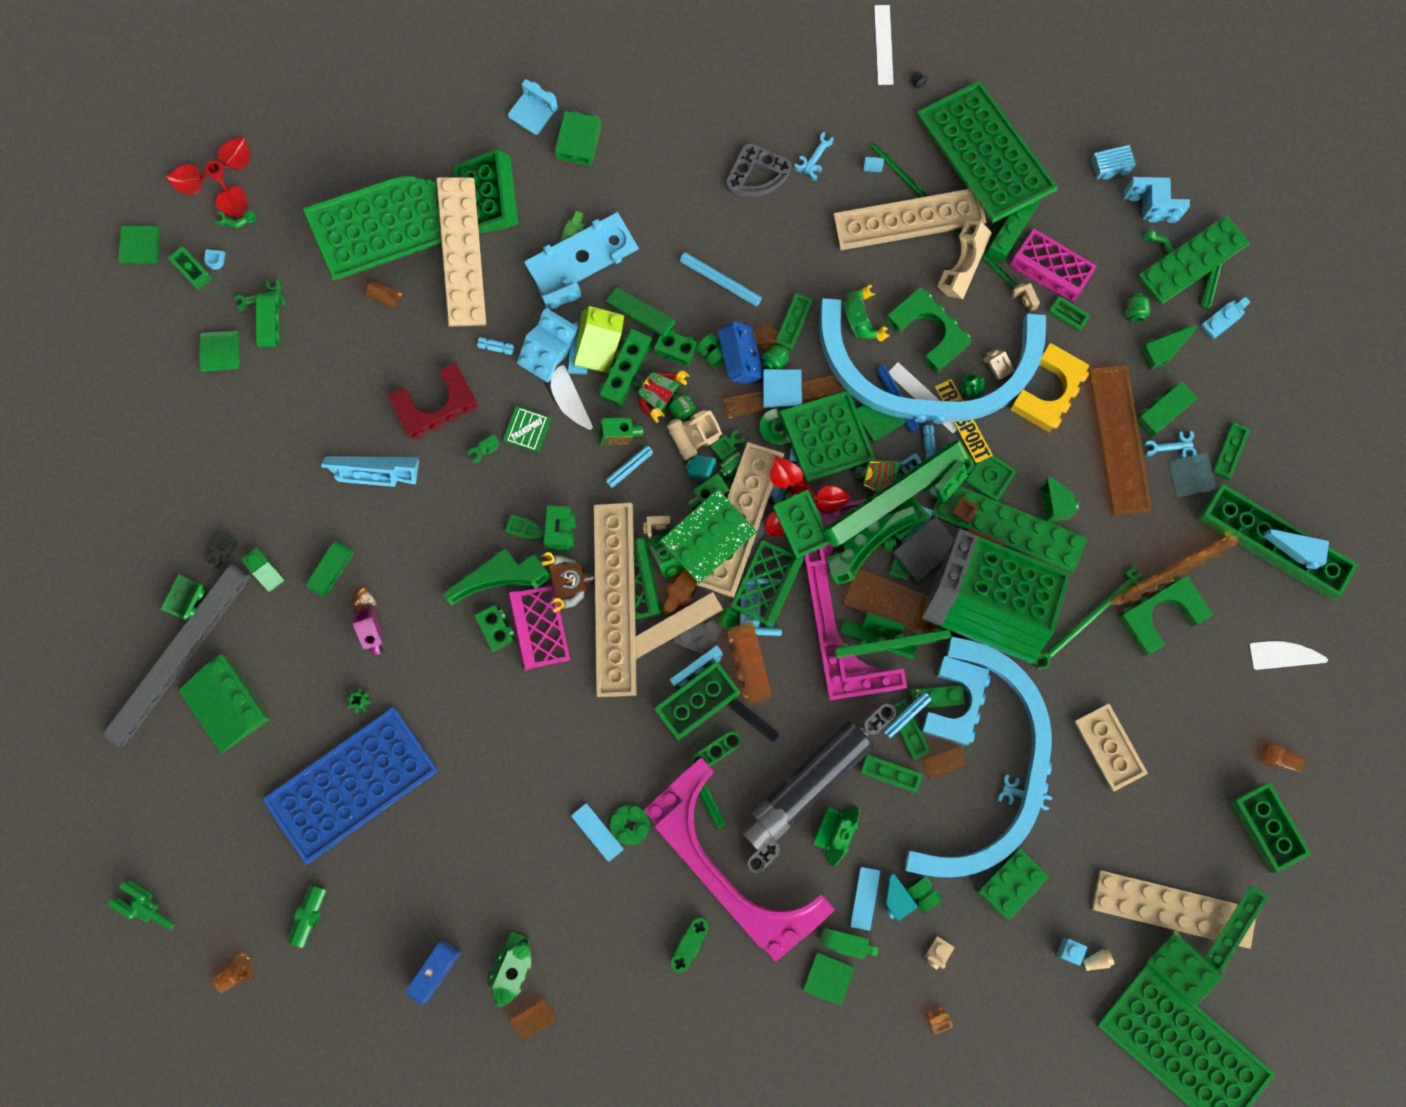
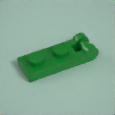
[908,685,965,709]

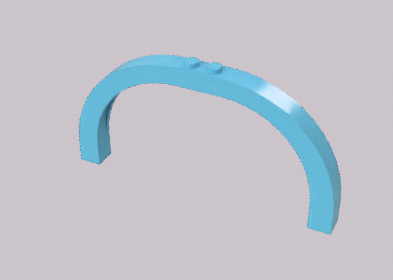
[819,298,1046,424]
[904,637,1052,877]

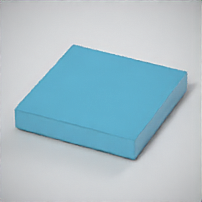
[763,369,802,408]

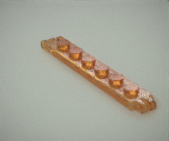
[724,375,847,418]
[1111,537,1238,605]

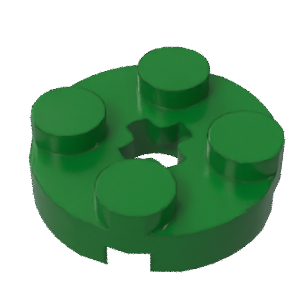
[610,805,650,845]

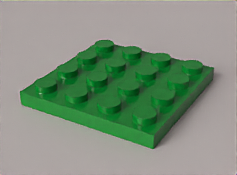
[779,391,876,483]

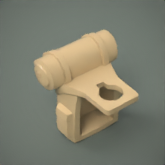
[667,410,722,461]

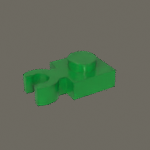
[710,430,745,462]

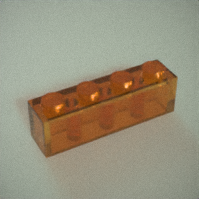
[727,622,773,704]

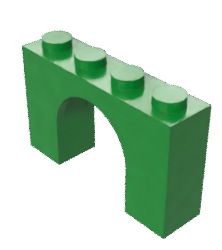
[886,287,972,374]
[1118,576,1214,657]

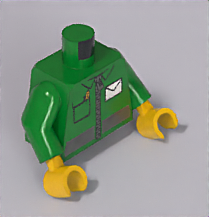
[843,285,890,341]

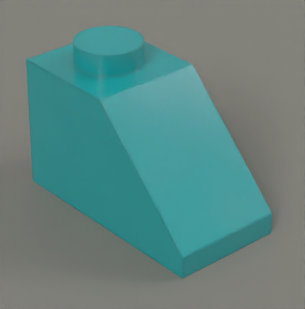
[686,455,716,483]
[884,873,918,921]

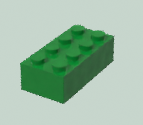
[654,662,741,742]
[1228,782,1312,873]

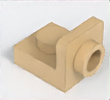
[1011,283,1040,312]
[983,349,1015,380]
[643,516,671,539]
[924,936,955,969]

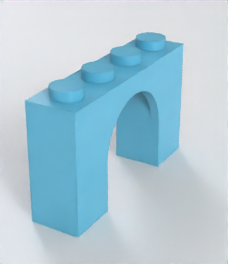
[921,656,991,746]

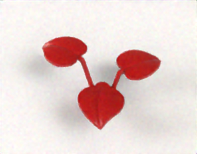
[166,137,250,218]
[765,456,850,536]

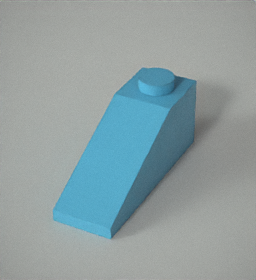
[1264,529,1329,569]

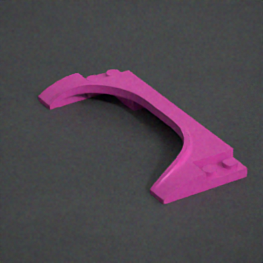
[804,499,907,701]
[644,757,835,962]

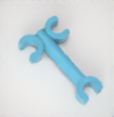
[794,132,834,181]
[1144,431,1197,459]
[998,774,1052,810]

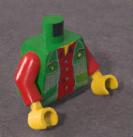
[633,370,690,423]

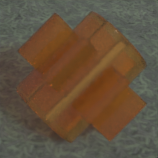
[755,324,778,348]

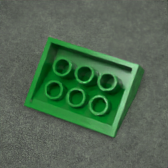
[453,149,518,233]
[178,654,270,754]

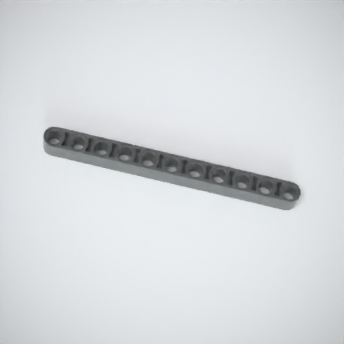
[103,564,250,749]

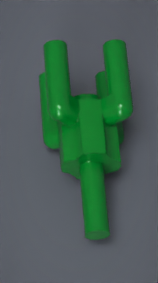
[107,880,175,931]

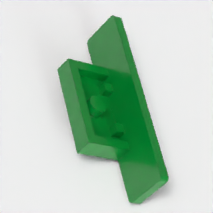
[840,613,917,659]

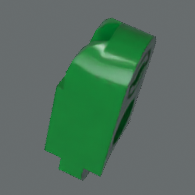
[819,927,879,959]

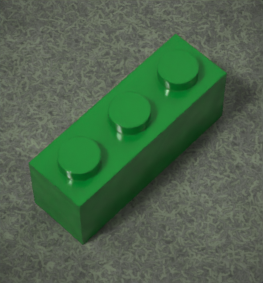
[1136,381,1197,438]

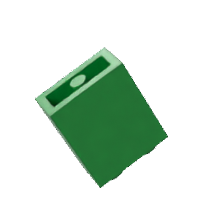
[555,111,602,166]

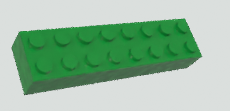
[1197,484,1359,600]

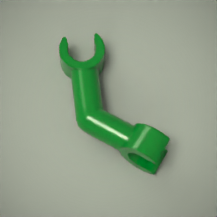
[214,210,258,229]
[1143,230,1174,256]

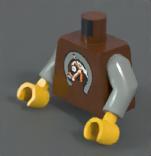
[541,552,595,612]

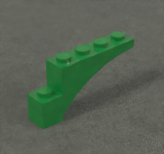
[827,507,920,585]
[443,549,551,605]

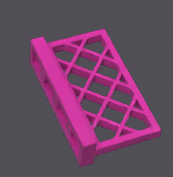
[1010,228,1097,304]
[508,585,570,671]

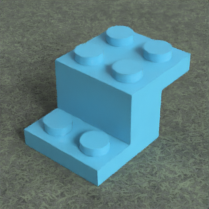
[1123,177,1190,223]
[517,308,578,383]

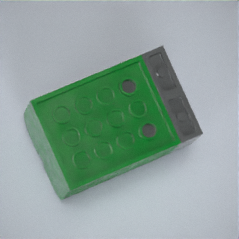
[922,529,1070,664]

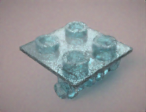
[1170,452,1216,498]

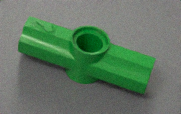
[287,884,327,948]

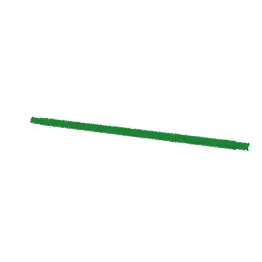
[870,143,1017,288]

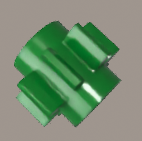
[960,374,985,397]
[345,689,372,713]

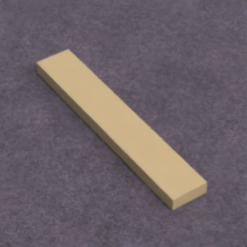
[635,592,723,659]

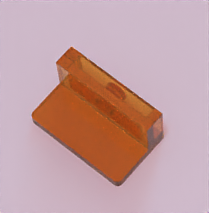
[923,746,967,779]
[508,999,557,1041]

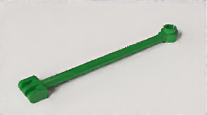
[1033,566,1147,670]

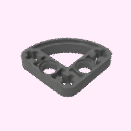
[726,144,792,197]

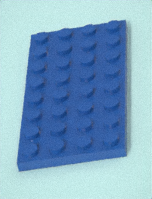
[262,707,439,865]

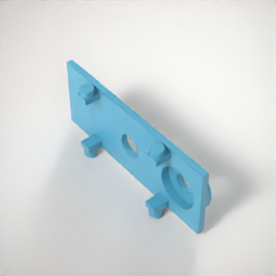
[524,212,639,296]

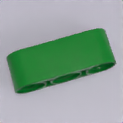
[256,293,279,347]
[307,541,354,598]
[691,732,741,767]

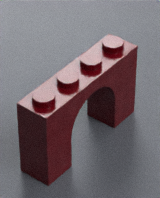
[388,362,478,439]

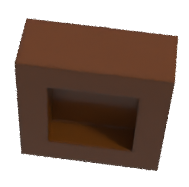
[952,497,978,524]

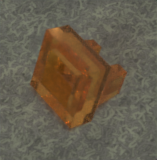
[350,588,377,611]
[928,1007,953,1035]

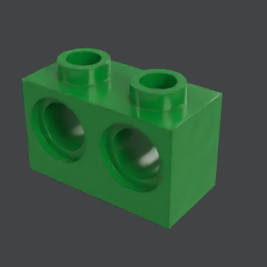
[654,329,698,367]
[474,605,515,652]

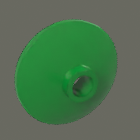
[760,408,789,445]

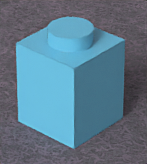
[1056,937,1087,966]

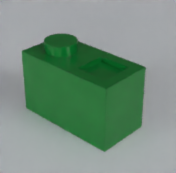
[168,246,212,291]

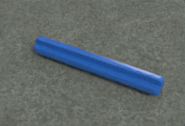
[876,365,920,432]

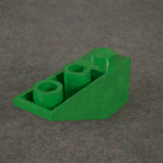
[1141,325,1198,370]

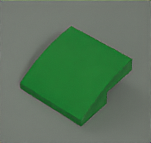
[200,330,241,372]

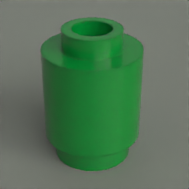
[718,452,742,479]

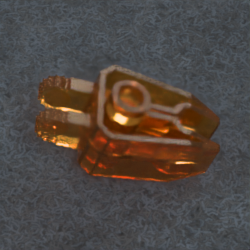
[663,570,698,616]

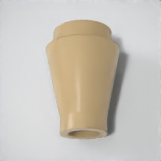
[1083,949,1115,971]

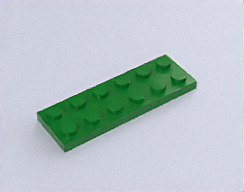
[1137,215,1250,306]

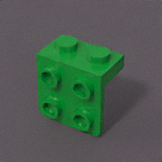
[922,460,968,503]
[647,526,686,580]
[160,574,205,620]

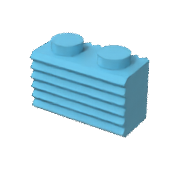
[1091,144,1136,180]

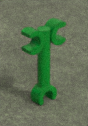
[234,279,286,311]

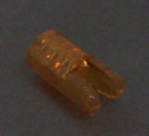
[366,280,404,308]

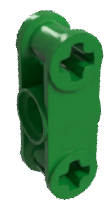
[671,917,709,973]

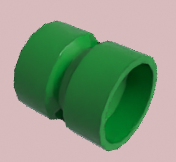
[696,333,725,369]
[906,875,943,914]

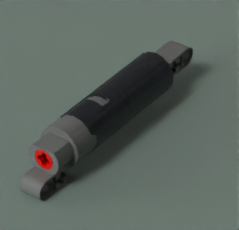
[740,703,896,873]

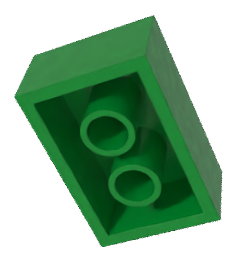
[975,848,1049,921]
[1147,930,1223,1007]

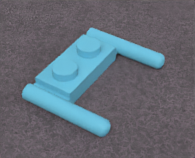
[739,577,782,636]

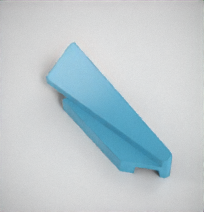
[321,456,419,487]

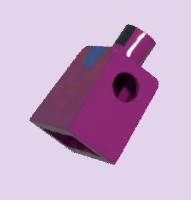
[353,606,383,656]

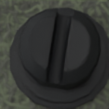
[912,72,927,88]

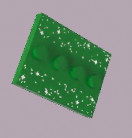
[660,489,757,584]

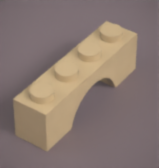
[937,220,992,299]

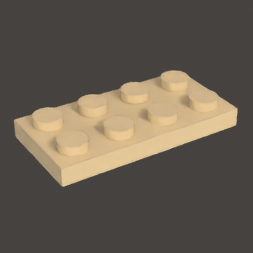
[1074,704,1148,792]

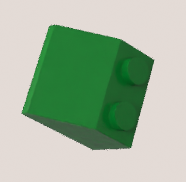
[1039,477,1079,522]

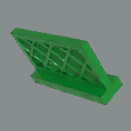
[634,538,663,620]
[731,540,805,629]

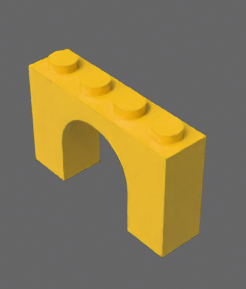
[1010,343,1090,432]

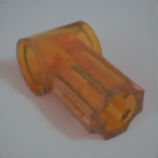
[1262,743,1306,773]
[212,954,252,994]

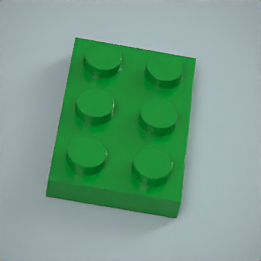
[772,490,830,559]

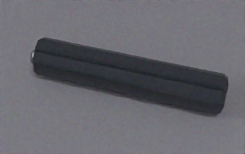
[730,699,779,742]

